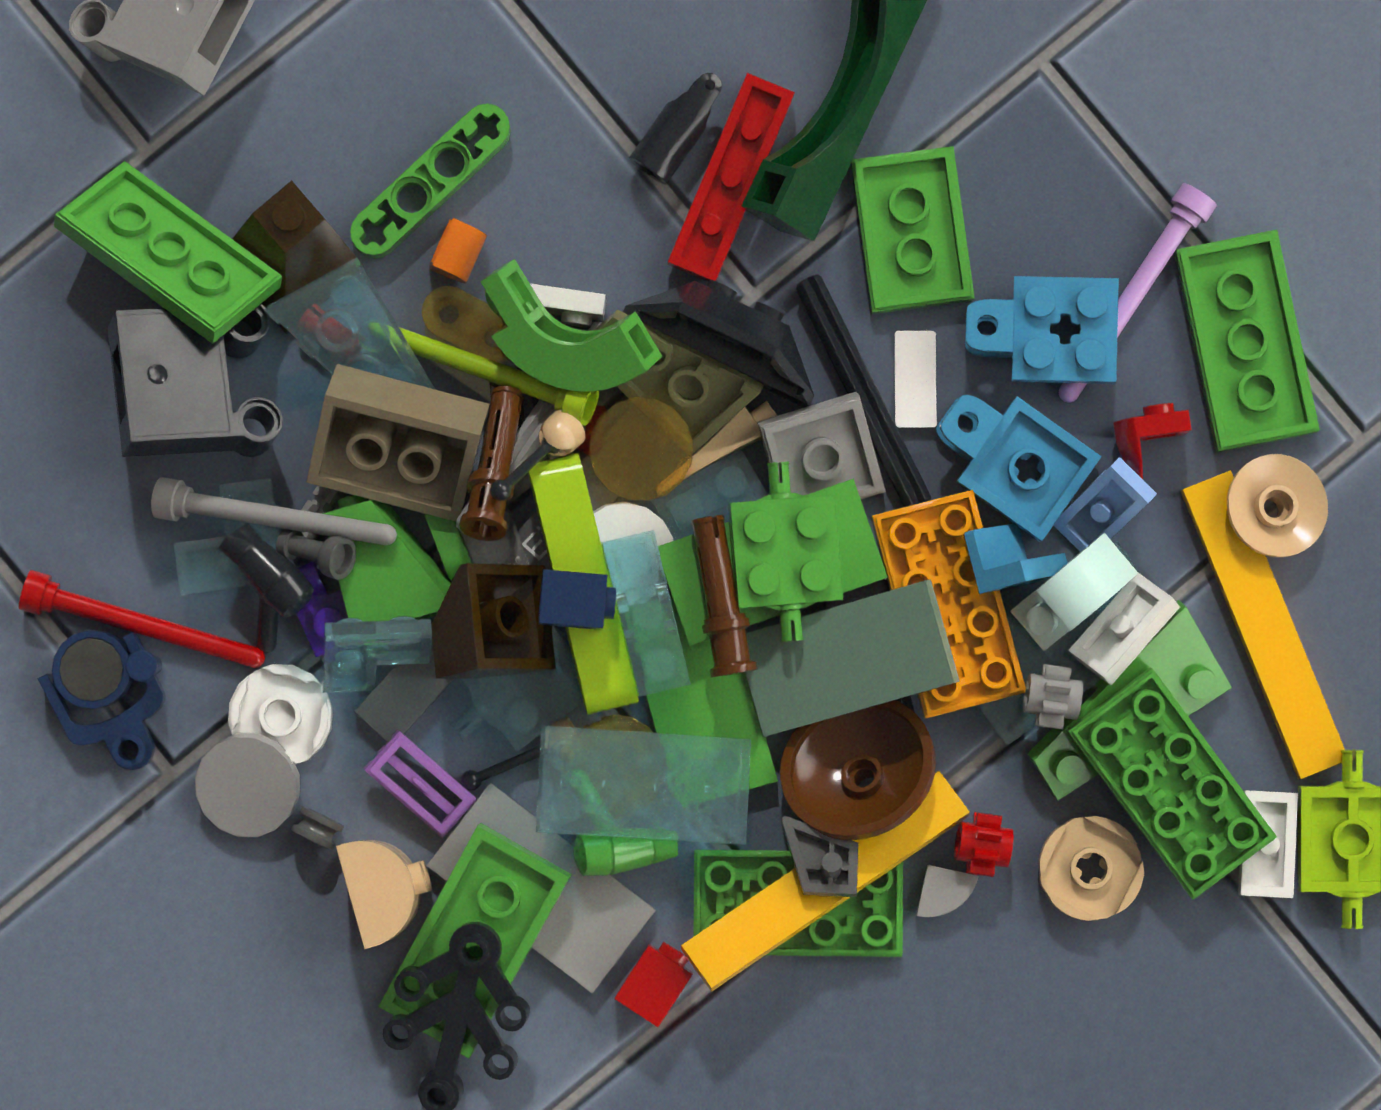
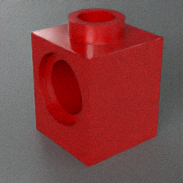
[614,941,693,1027]

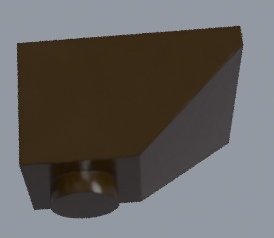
[232,180,365,334]
[431,563,556,679]

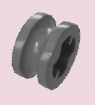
[291,806,344,850]

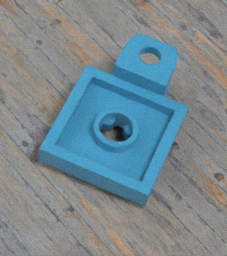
[965,276,1119,384]
[935,395,1102,542]

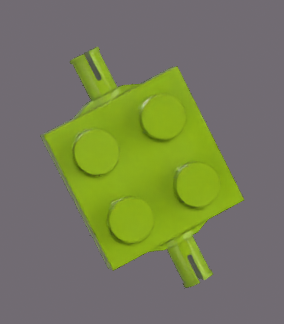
[1298,749,1381,929]

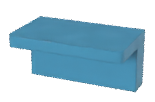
[964,524,1068,594]

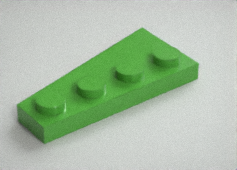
[1027,600,1232,801]

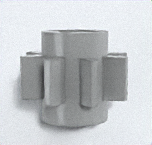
[1023,664,1083,730]

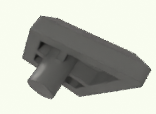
[782,816,858,897]

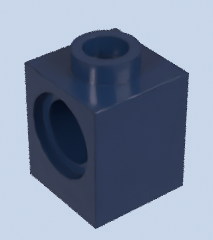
[538,569,616,630]

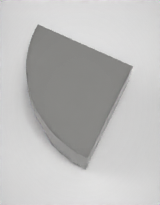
[916,865,979,917]

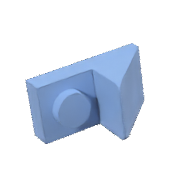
[1053,457,1157,552]

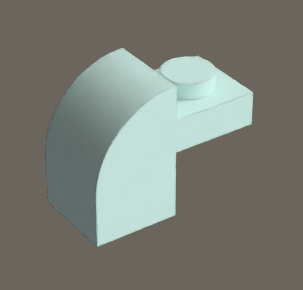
[1010,533,1138,651]

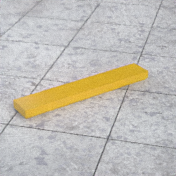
[1181,470,1345,779]
[681,771,970,992]

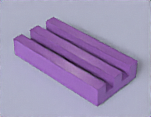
[363,729,477,838]

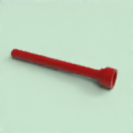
[19,570,266,668]

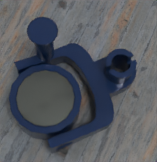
[37,630,166,770]

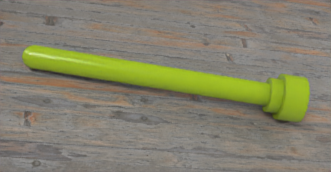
[366,320,599,426]

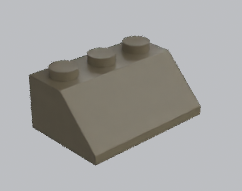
[306,364,490,521]

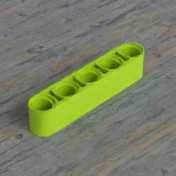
[528,453,639,715]

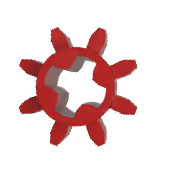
[954,812,1014,877]

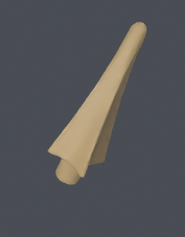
[655,400,778,495]

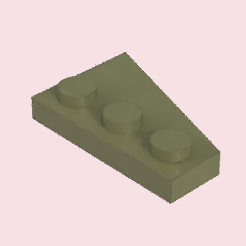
[596,309,764,456]

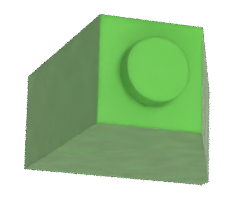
[322,495,451,635]

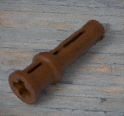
[459,386,525,541]
[690,515,758,678]

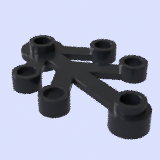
[383,922,530,1110]

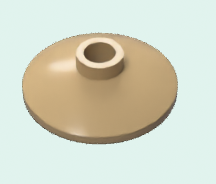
[1227,454,1328,558]

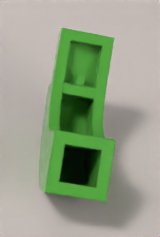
[481,259,662,391]

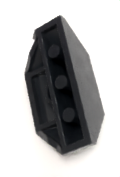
[623,280,814,408]

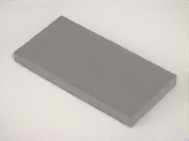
[427,783,656,993]

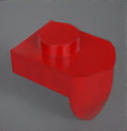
[1113,403,1192,479]

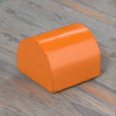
[429,218,487,284]

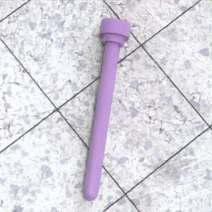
[1058,183,1217,403]

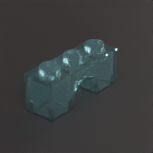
[601,530,691,697]

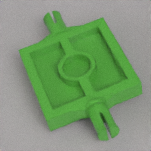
[728,461,843,642]

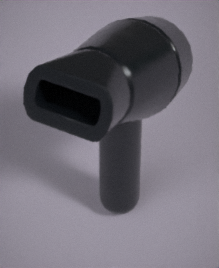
[218,523,314,653]

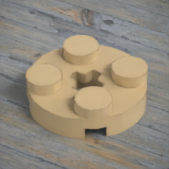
[1038,816,1144,921]

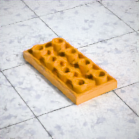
[871,490,1026,719]

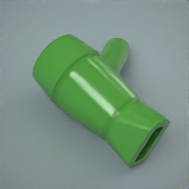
[566,769,678,876]

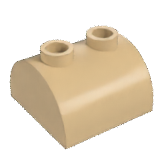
[336,840,432,949]

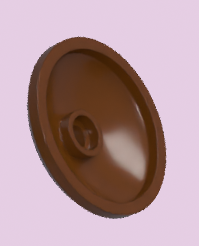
[780,700,936,840]

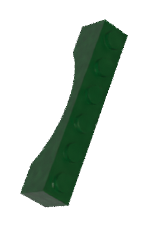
[741,0,927,241]

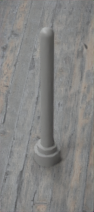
[151,477,397,545]

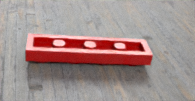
[668,73,795,281]

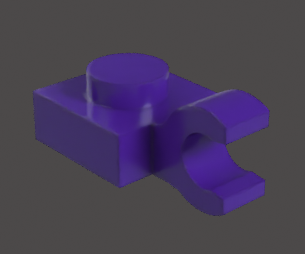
[296,561,365,657]

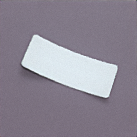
[895,331,937,428]

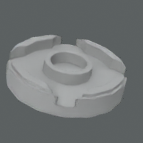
[195,733,300,837]

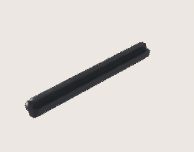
[796,274,931,507]

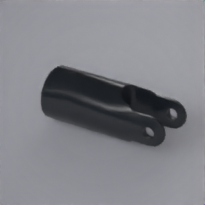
[629,73,722,185]

